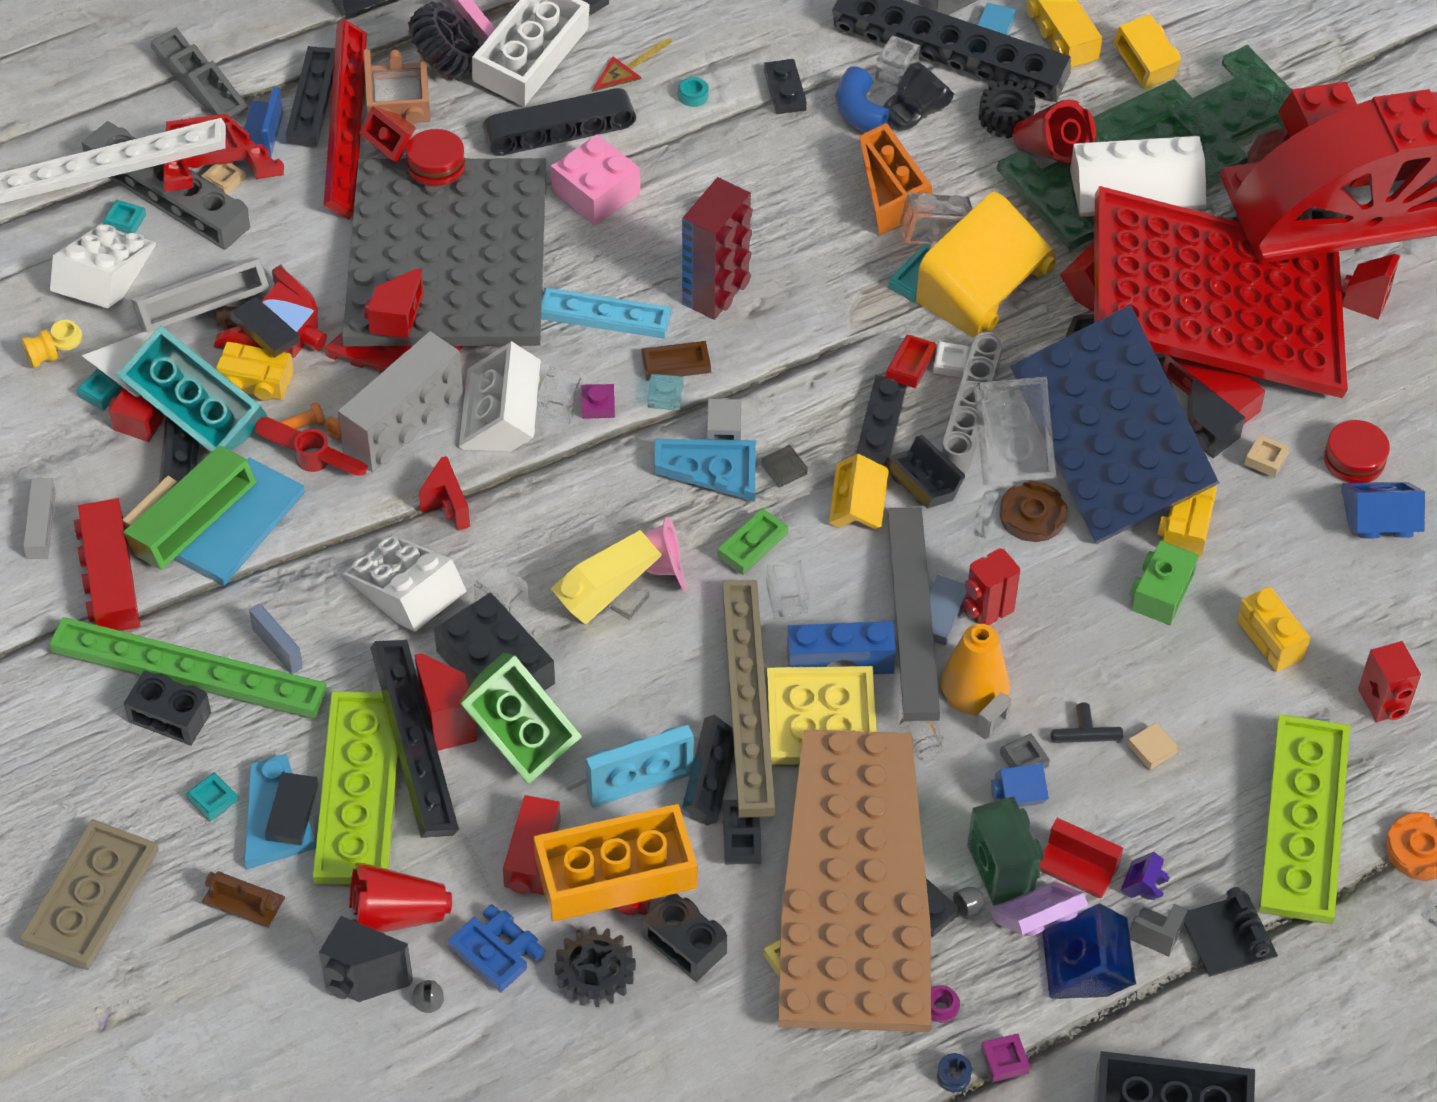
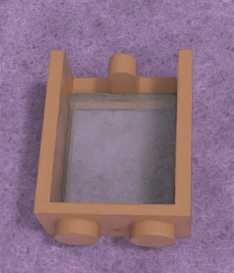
[364,49,431,124]

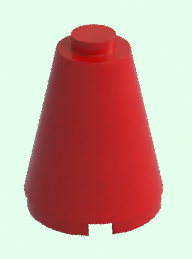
[1013,100,1096,163]
[349,862,452,933]

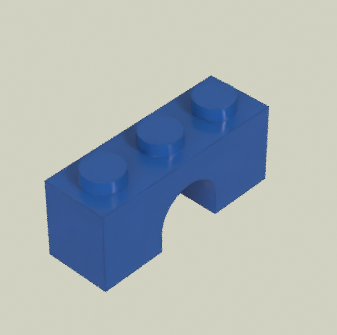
[787,621,896,674]

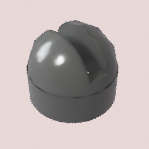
[953,886,985,919]
[413,980,444,1013]

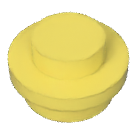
[49,320,82,351]

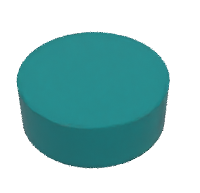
[678,77,709,107]

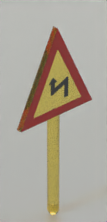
[592,38,672,92]

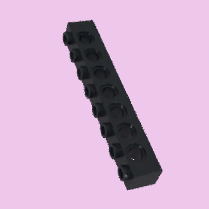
[832,0,1071,102]

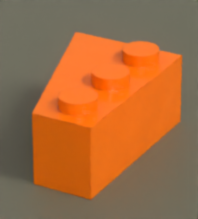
[859,123,935,236]

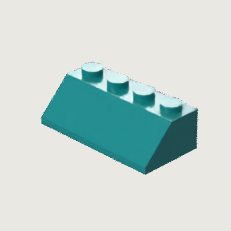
[117,325,268,452]

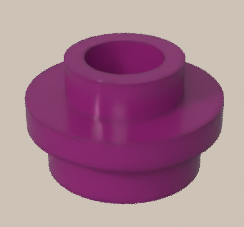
[931,985,960,1023]

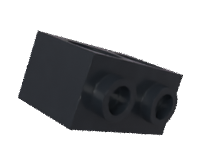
[123,670,211,746]
[642,893,727,982]

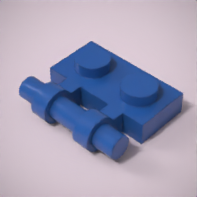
[448,904,546,993]

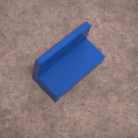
[244,87,283,157]

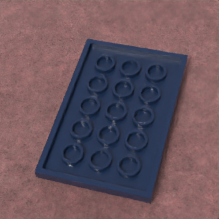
[1010,305,1220,544]

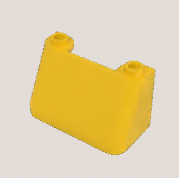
[916,191,1057,338]

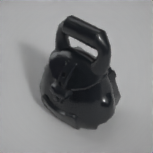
[883,62,954,131]

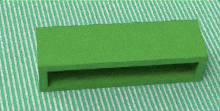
[123,445,257,570]

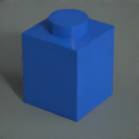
[991,763,1049,810]

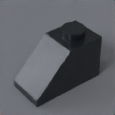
[1188,378,1245,459]

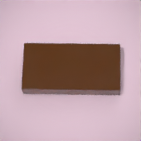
[641,341,711,381]

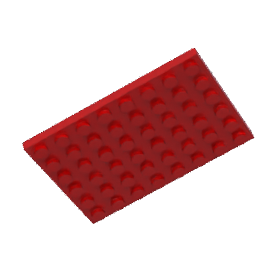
[1094,186,1348,398]

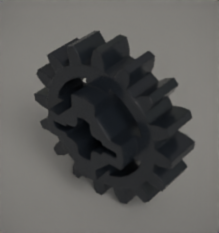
[554,927,636,1007]

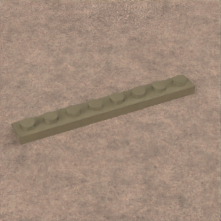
[722,580,775,818]

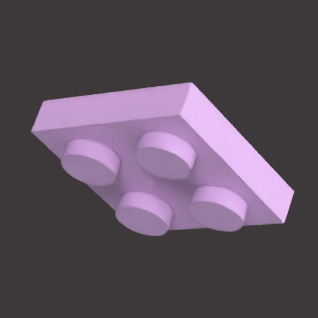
[990,882,1088,936]

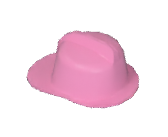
[645,517,687,592]

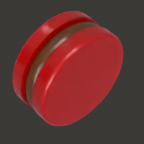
[406,129,465,186]
[1324,420,1390,483]

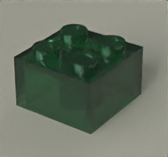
[967,796,1044,906]

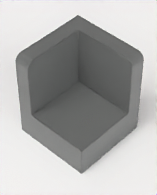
[1128,904,1188,957]

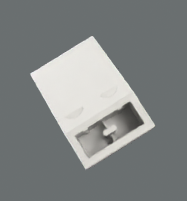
[50,224,156,308]
[342,534,467,632]

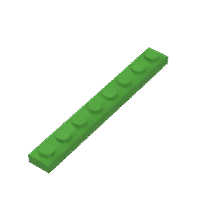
[49,617,327,719]

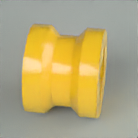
[21,329,58,369]

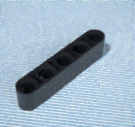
[482,88,636,156]

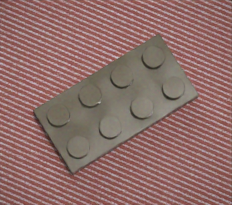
[20,819,159,970]

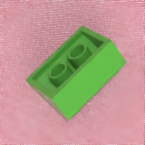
[459,653,582,784]

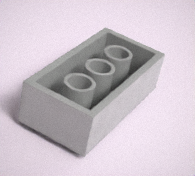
[338,331,463,473]

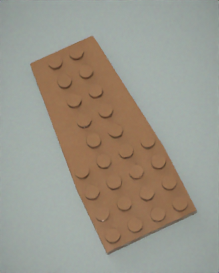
[778,730,931,1032]

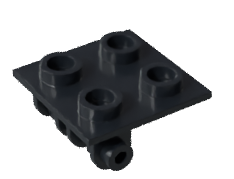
[1184,887,1278,977]

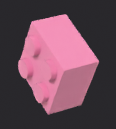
[551,134,640,226]

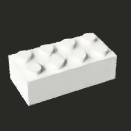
[472,0,589,107]

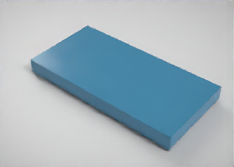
[174,457,305,586]

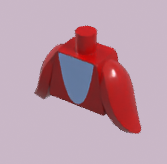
[213,264,327,358]

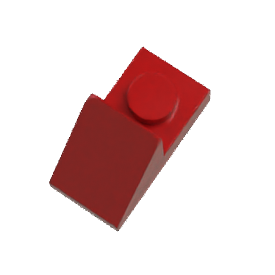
[419,456,470,531]

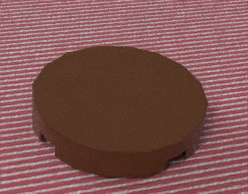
[999,481,1068,542]

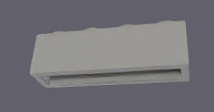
[131,257,270,333]

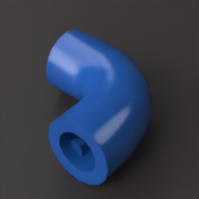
[835,66,889,133]

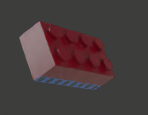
[682,177,753,320]

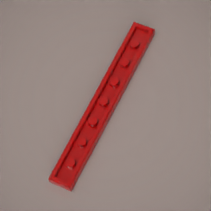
[324,18,367,220]

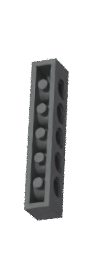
[82,121,250,250]

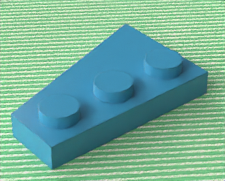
[654,439,756,502]

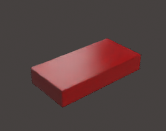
[885,334,937,388]

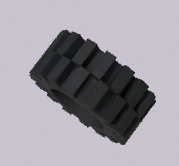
[978,81,1036,138]

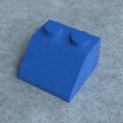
[1342,482,1425,539]

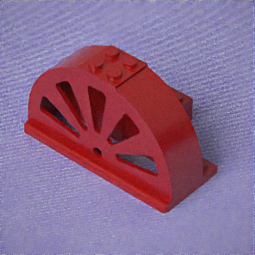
[1219,82,1437,263]

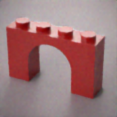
[503,795,651,915]

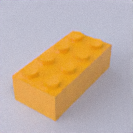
[534,804,698,922]

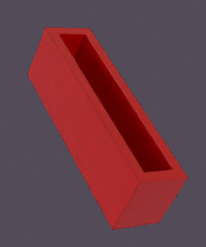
[73,498,141,631]

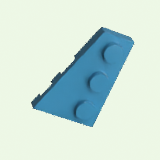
[245,753,316,870]

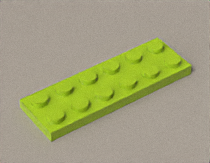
[313,691,399,885]
[1258,714,1351,924]

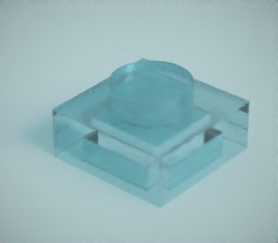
[647,374,684,411]

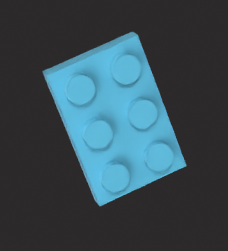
[586,725,694,808]

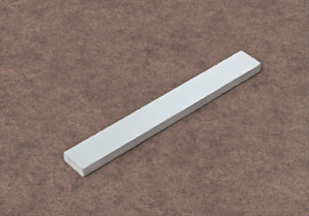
[0,118,226,204]

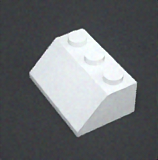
[459,341,541,452]

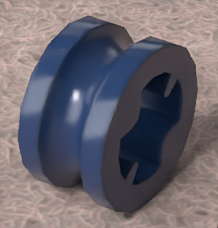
[937,1053,972,1093]

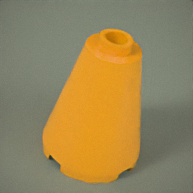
[940,624,1010,715]

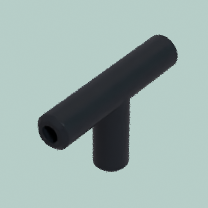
[1051,702,1123,743]

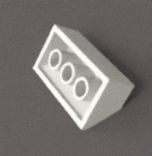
[1070,136,1206,217]

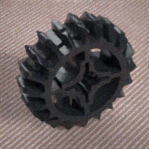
[408,1,480,81]

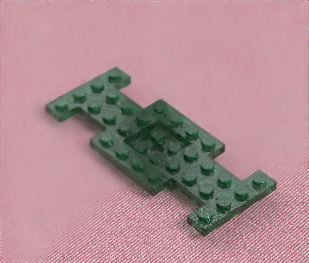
[997,45,1292,250]

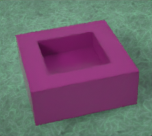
[581,384,615,419]
[981,1033,1030,1082]

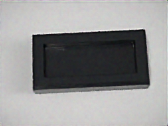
[231,297,300,358]
[265,772,319,846]

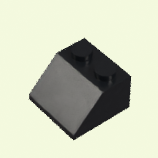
[319,916,413,1002]

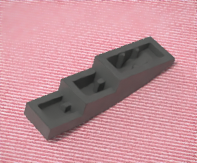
[151,27,248,118]

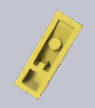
[551,530,662,625]

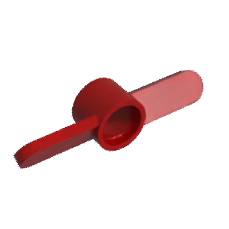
[256,417,368,476]

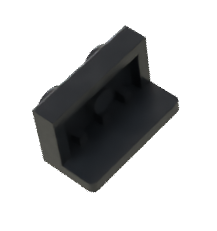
[883,435,965,509]

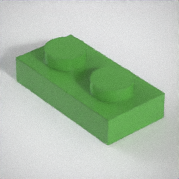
[717,508,788,575]

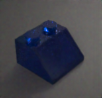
[1042,903,1136,999]

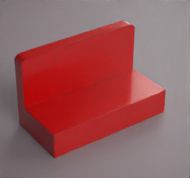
[1036,817,1123,899]

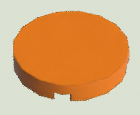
[1385,812,1437,881]

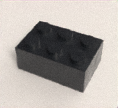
[434,592,555,691]

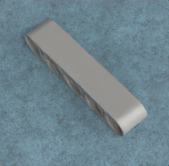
[942,332,1002,473]

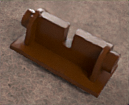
[202,871,285,928]

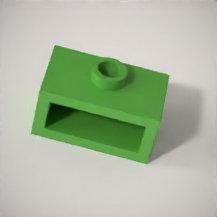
[1129,540,1199,625]

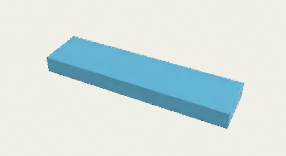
[541,287,671,339]

